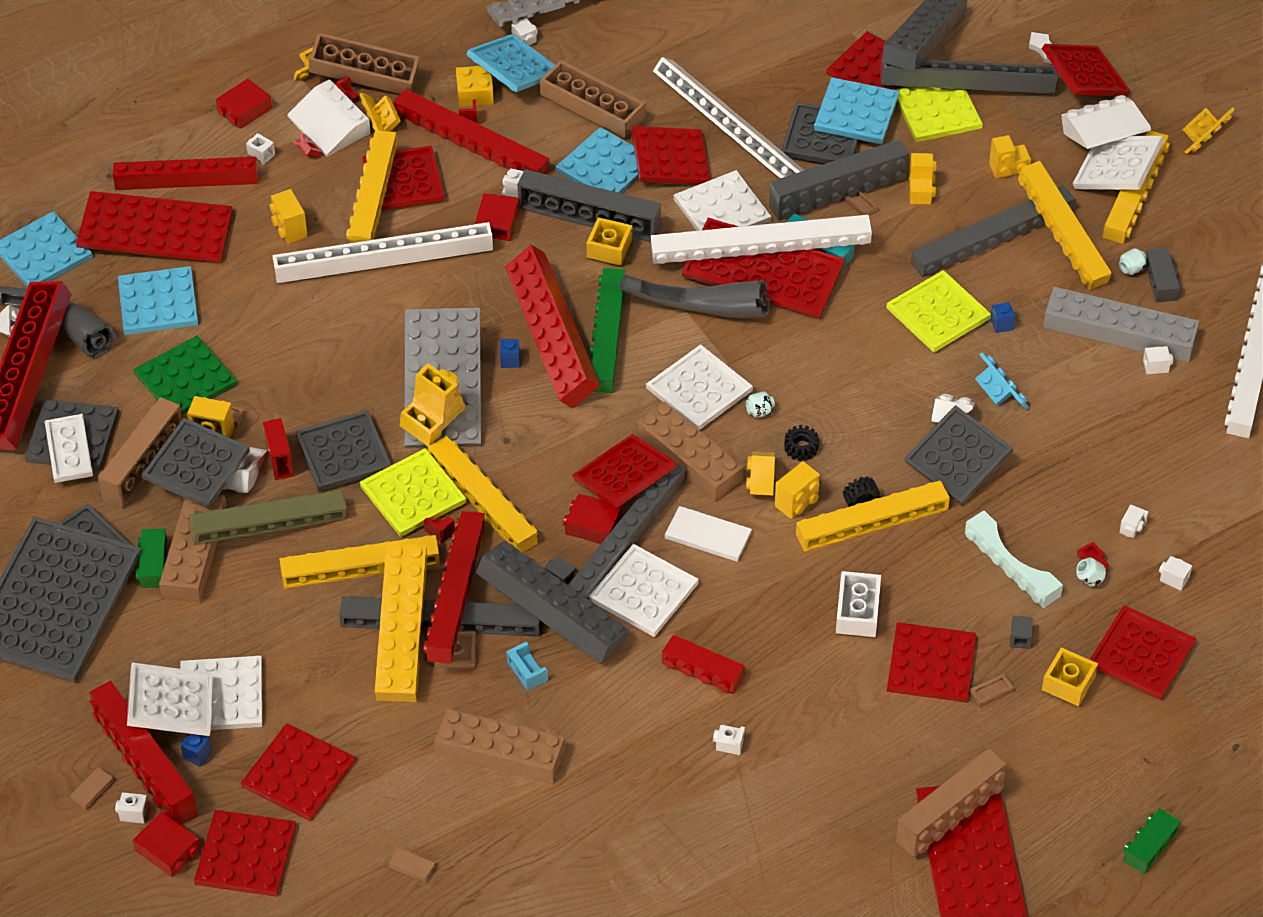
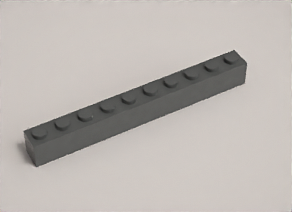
[880,60,1058,94]
[911,185,1075,278]
[568,463,686,600]
[339,596,541,637]

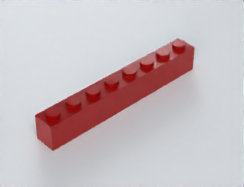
[113,156,258,190]

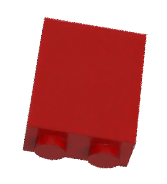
[216,78,272,129]
[475,193,519,241]
[263,418,294,481]
[563,493,622,544]
[133,812,201,877]

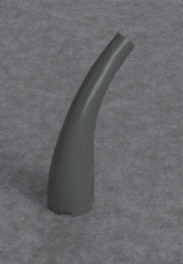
[619,275,770,318]
[0,286,116,358]

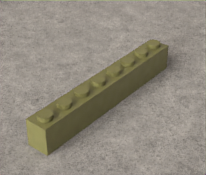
[188,490,347,545]

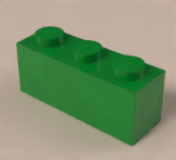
[136,528,167,588]
[1123,808,1181,874]

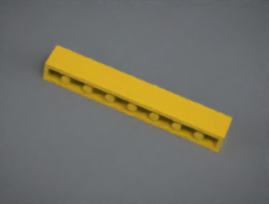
[1103,130,1170,244]
[346,131,397,243]
[1018,161,1112,290]
[428,436,538,553]
[796,481,950,552]
[279,535,440,589]

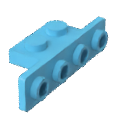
[975,352,1029,410]

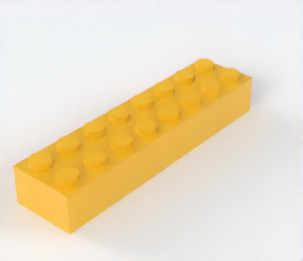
[375,543,428,702]

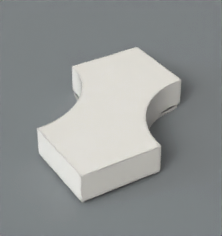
[1029,32,1052,64]

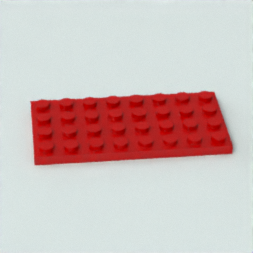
[76,191,233,263]
[682,217,845,319]
[916,786,1027,917]

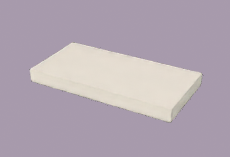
[45,414,93,483]
[665,506,752,562]

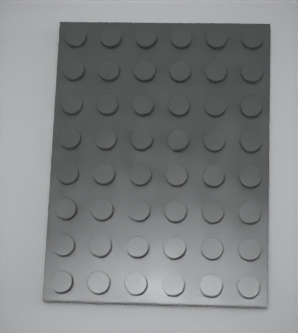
[0,517,141,682]

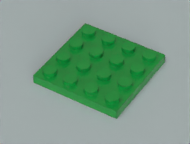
[133,335,238,415]

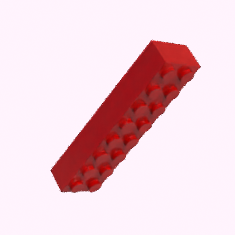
[89,680,198,825]

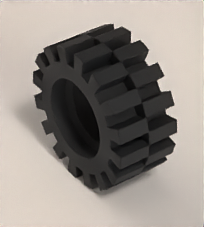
[784,425,819,461]
[842,476,881,507]

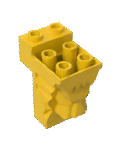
[400,363,466,446]

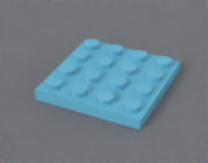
[466,34,555,92]
[814,77,899,144]
[555,127,639,194]
[0,211,93,288]
[118,266,198,335]

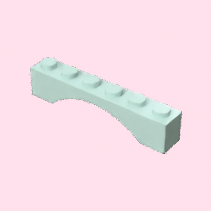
[965,511,1063,608]

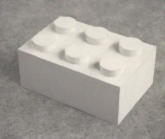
[836,571,881,637]

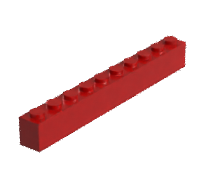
[393,89,550,174]
[424,511,485,663]

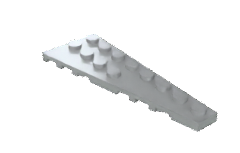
[487,0,579,27]

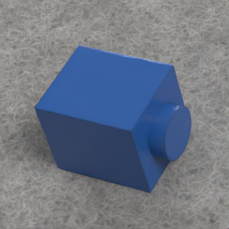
[990,302,1015,333]
[500,339,520,368]
[180,734,212,767]

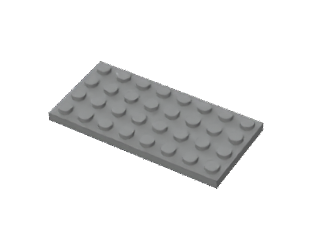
[405,308,481,448]

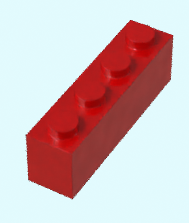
[662,634,745,694]

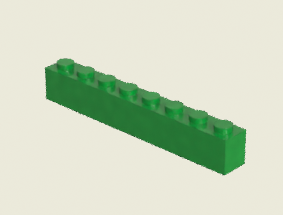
[589,268,625,393]

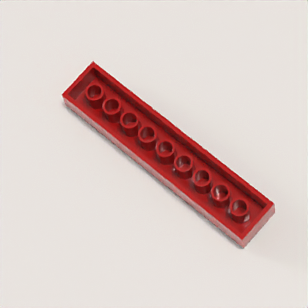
[505,245,600,408]
[0,281,72,450]

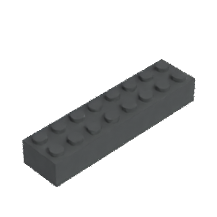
[882,0,967,71]
[769,139,909,221]
[517,169,661,242]
[476,540,630,664]

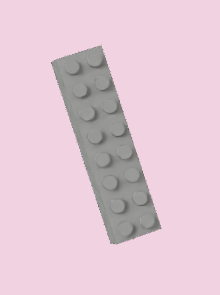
[1043,287,1199,362]

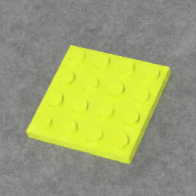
[894,86,983,142]
[886,270,991,352]
[360,448,466,537]

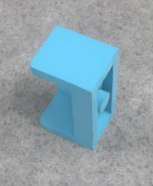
[506,642,548,691]

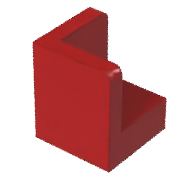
[334,76,360,103]
[459,99,477,123]
[424,516,455,543]

